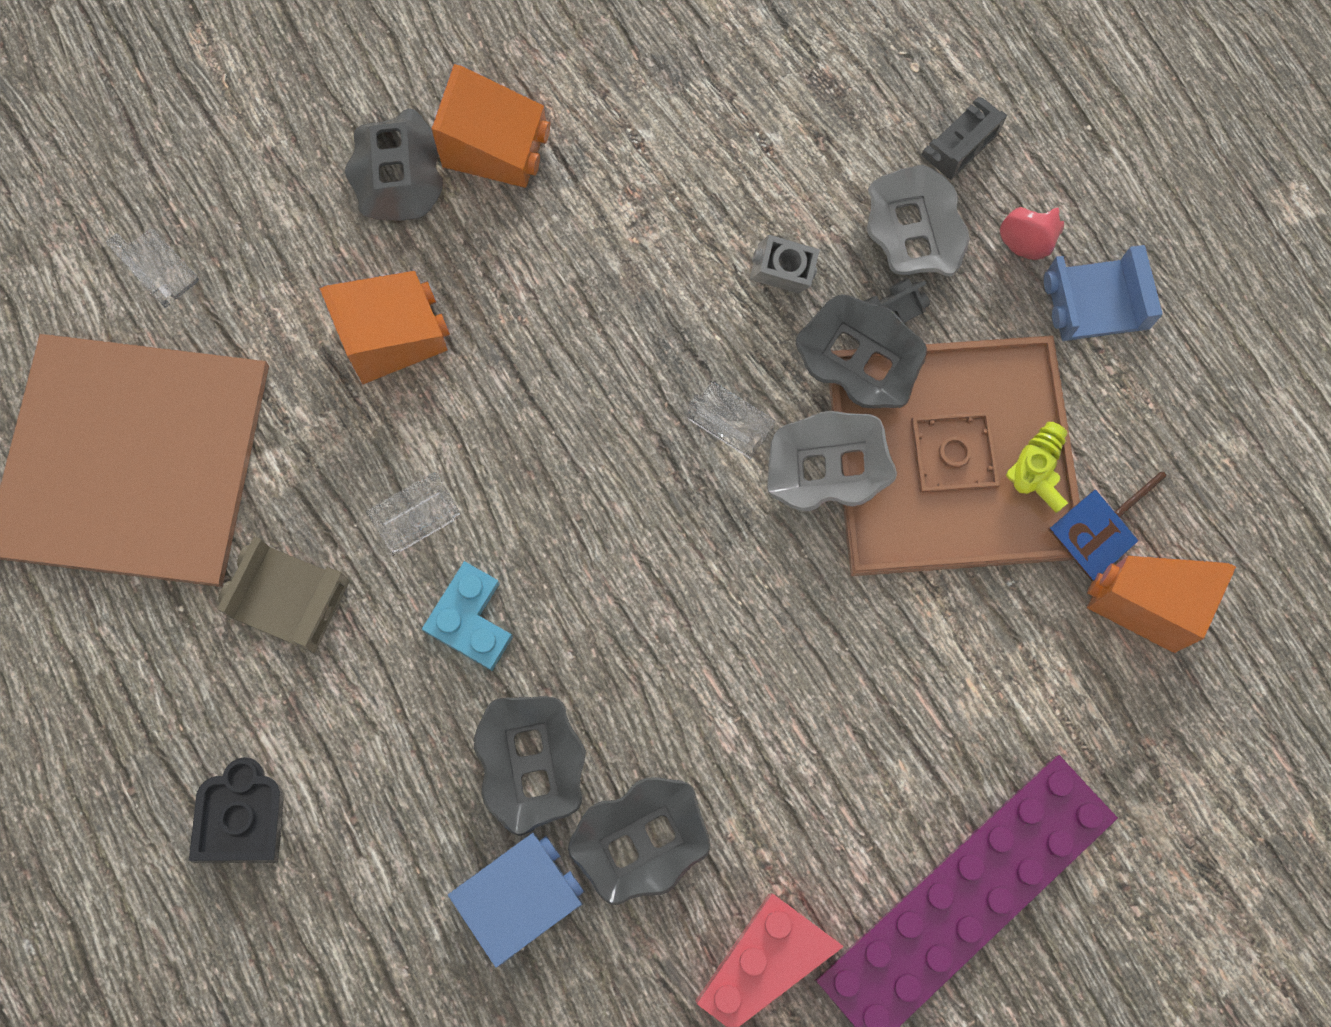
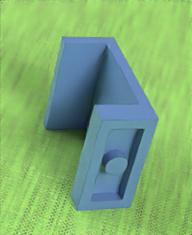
[1044,245,1163,341]
[448,833,585,968]

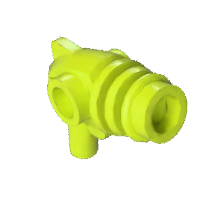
[1006,422,1068,513]

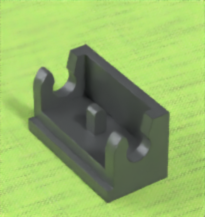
[921,97,1007,180]

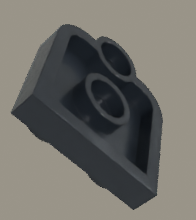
[189,757,284,863]

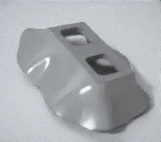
[867,165,970,276]
[767,411,897,511]

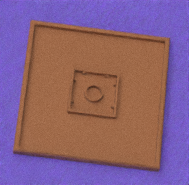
[0,334,269,587]
[829,336,1080,576]

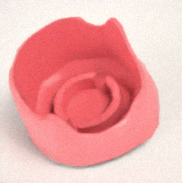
[1000,207,1064,260]

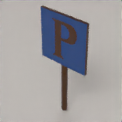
[1049,472,1166,581]

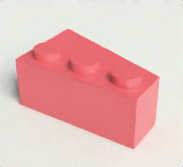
[695,893,844,1027]

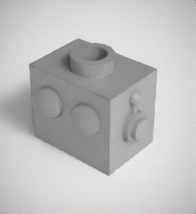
[749,235,820,294]

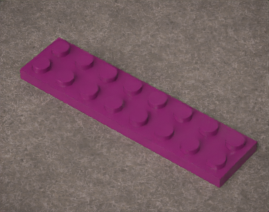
[815,755,1118,1027]

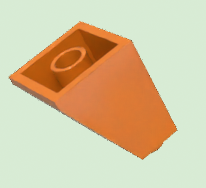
[432,64,550,188]
[320,271,450,384]
[1087,556,1236,653]

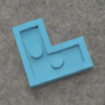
[422,561,513,671]

